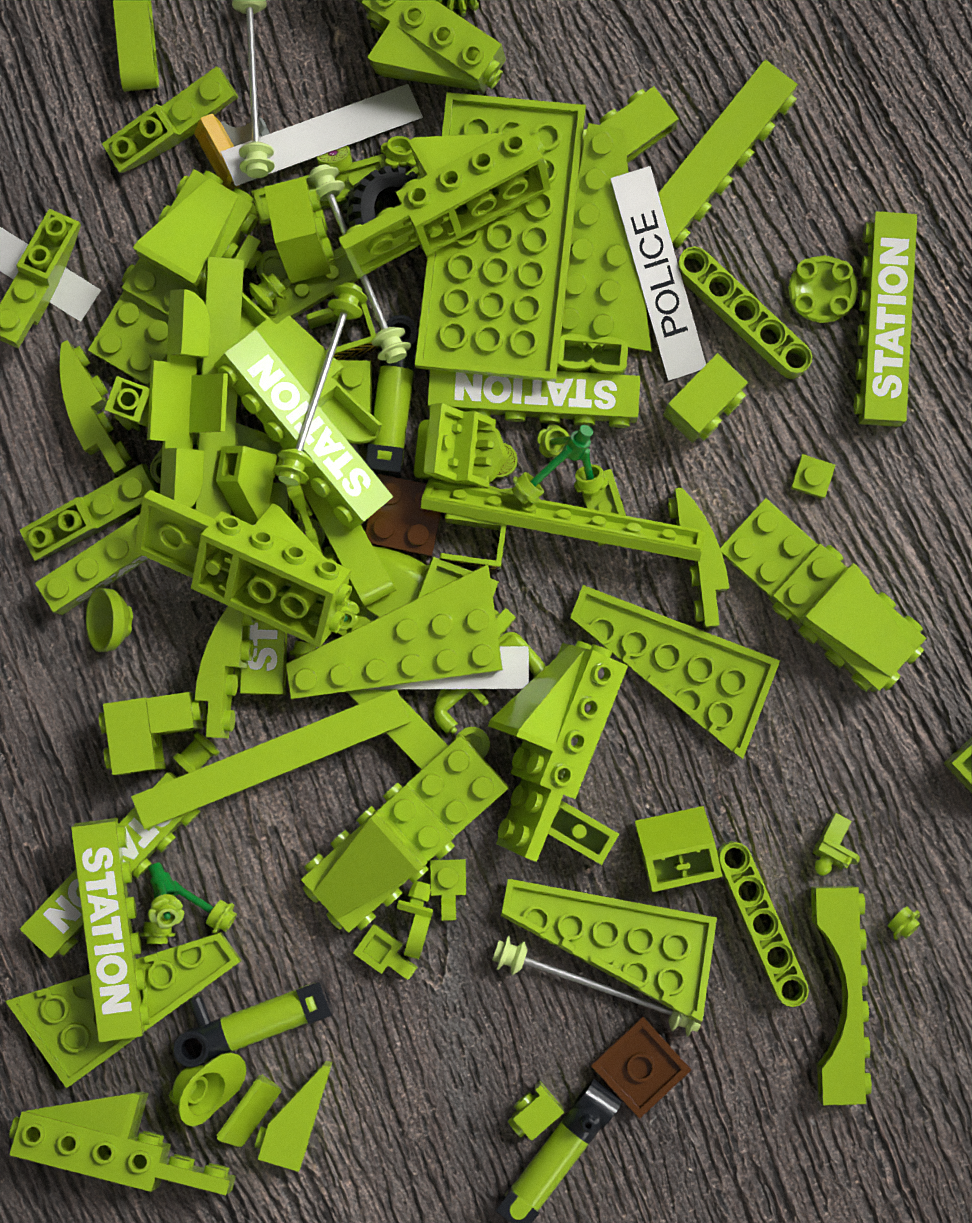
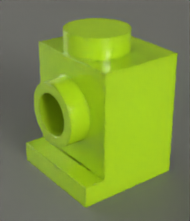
[507,1080,564,1141]

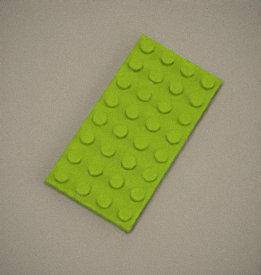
[415,92,586,382]

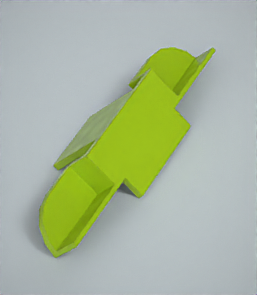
[147,289,228,507]
[240,292,382,444]

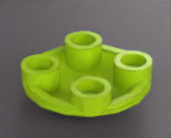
[788,255,858,323]

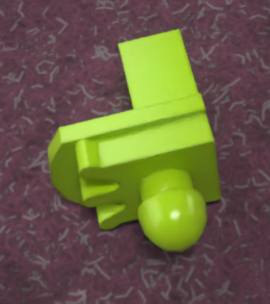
[812,813,860,876]

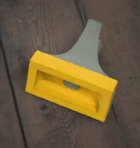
[194,113,270,190]

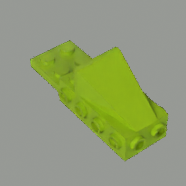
[356,0,506,94]
[338,124,551,278]
[88,169,258,387]
[134,490,352,648]
[720,498,927,692]
[488,640,628,862]
[301,734,509,933]
[9,1091,236,1195]

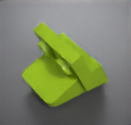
[414,403,508,488]

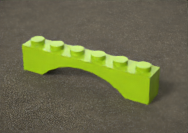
[811,886,872,1105]

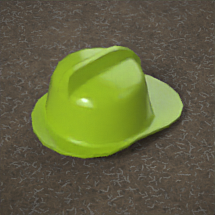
[168,1052,247,1126]

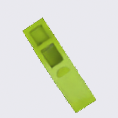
[101,66,239,173]
[0,209,81,349]
[60,340,132,476]
[19,464,160,561]
[668,488,730,629]
[194,606,256,739]

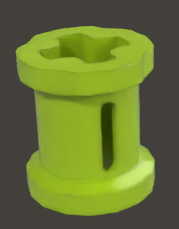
[173,731,220,773]

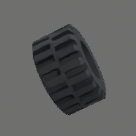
[342,166,420,260]

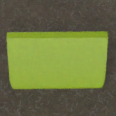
[217,1074,282,1147]

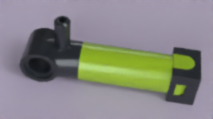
[366,315,418,477]
[173,979,334,1067]
[496,1079,622,1223]

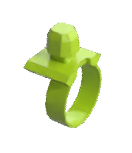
[397,881,433,960]

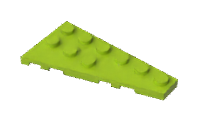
[561,123,652,352]
[286,564,503,699]
[570,585,780,759]
[501,879,717,1024]
[5,932,242,1089]

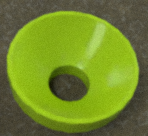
[86,588,133,652]

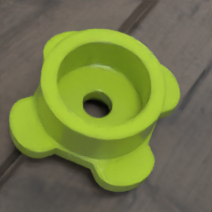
[380,136,416,168]
[888,906,920,940]

